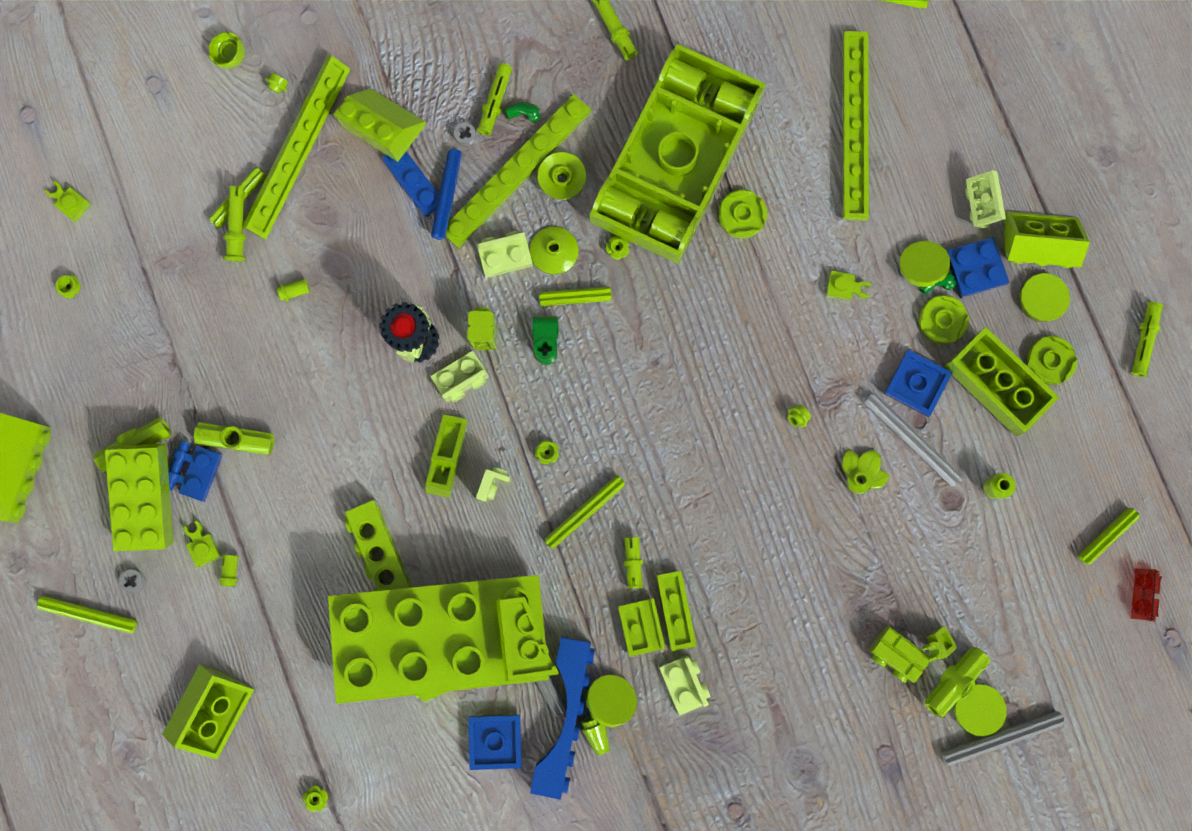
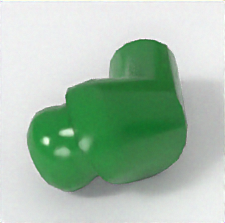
[504,101,541,122]
[917,272,956,295]

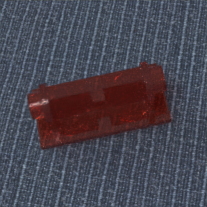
[1131,568,1162,622]

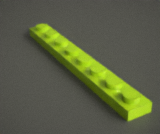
[843,31,869,221]
[242,56,350,239]
[446,94,591,249]

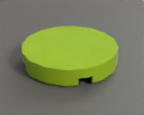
[718,190,767,239]
[900,241,950,287]
[1019,273,1070,322]
[918,295,969,345]
[1026,336,1078,385]
[586,675,637,728]
[954,684,1007,736]

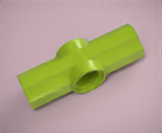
[93,417,172,473]
[194,422,275,455]
[924,646,991,719]

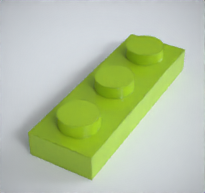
[656,571,697,651]

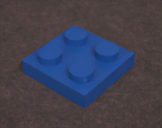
[947,237,1010,298]
[884,349,952,417]
[468,714,522,770]

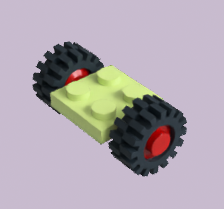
[379,302,439,363]

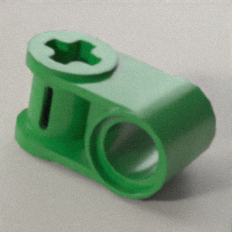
[532,316,559,365]

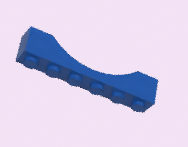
[530,636,595,800]

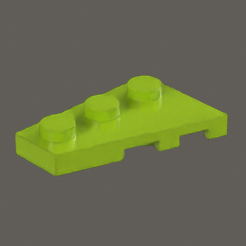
[496,597,559,681]

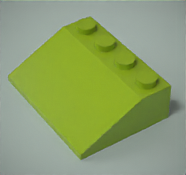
[0,413,51,523]

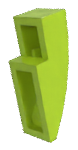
[425,414,468,498]

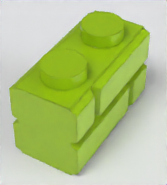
[467,307,497,350]
[868,626,930,683]

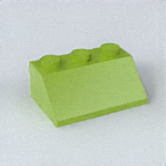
[333,88,427,162]
[1003,211,1090,268]
[162,664,254,760]

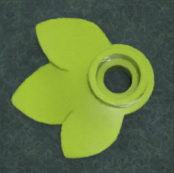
[842,449,889,494]

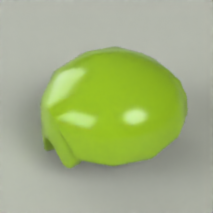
[209,32,246,69]

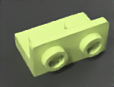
[966,170,1006,229]
[477,231,533,278]
[430,351,489,403]
[476,467,511,504]
[659,655,711,716]

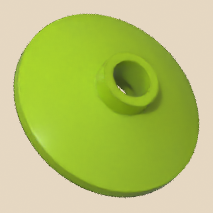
[538,152,586,200]
[530,227,579,275]

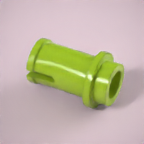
[277,278,310,302]
[218,555,239,587]

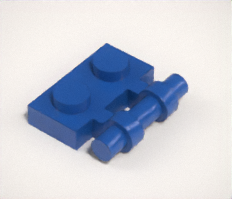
[168,441,223,502]

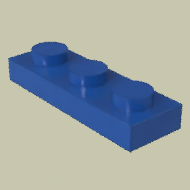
[382,151,439,217]

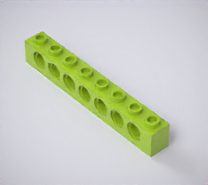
[344,500,446,703]

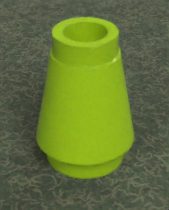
[581,716,610,755]

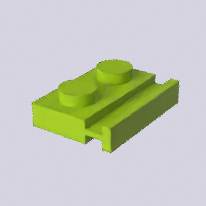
[618,598,665,657]

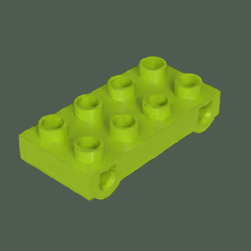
[590,44,766,265]
[328,575,549,704]

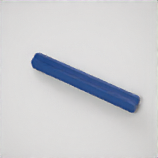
[431,148,462,240]

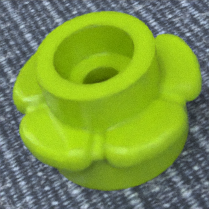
[265,73,289,94]
[606,236,630,260]
[55,275,81,299]
[788,404,811,427]
[535,440,559,465]
[302,786,328,812]

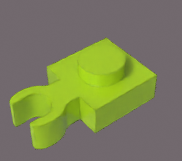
[45,181,92,223]
[826,270,871,301]
[184,521,222,568]
[922,625,958,662]

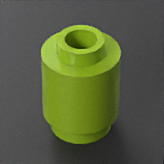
[983,473,1016,500]

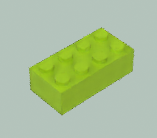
[943,327,1060,436]
[105,443,174,552]

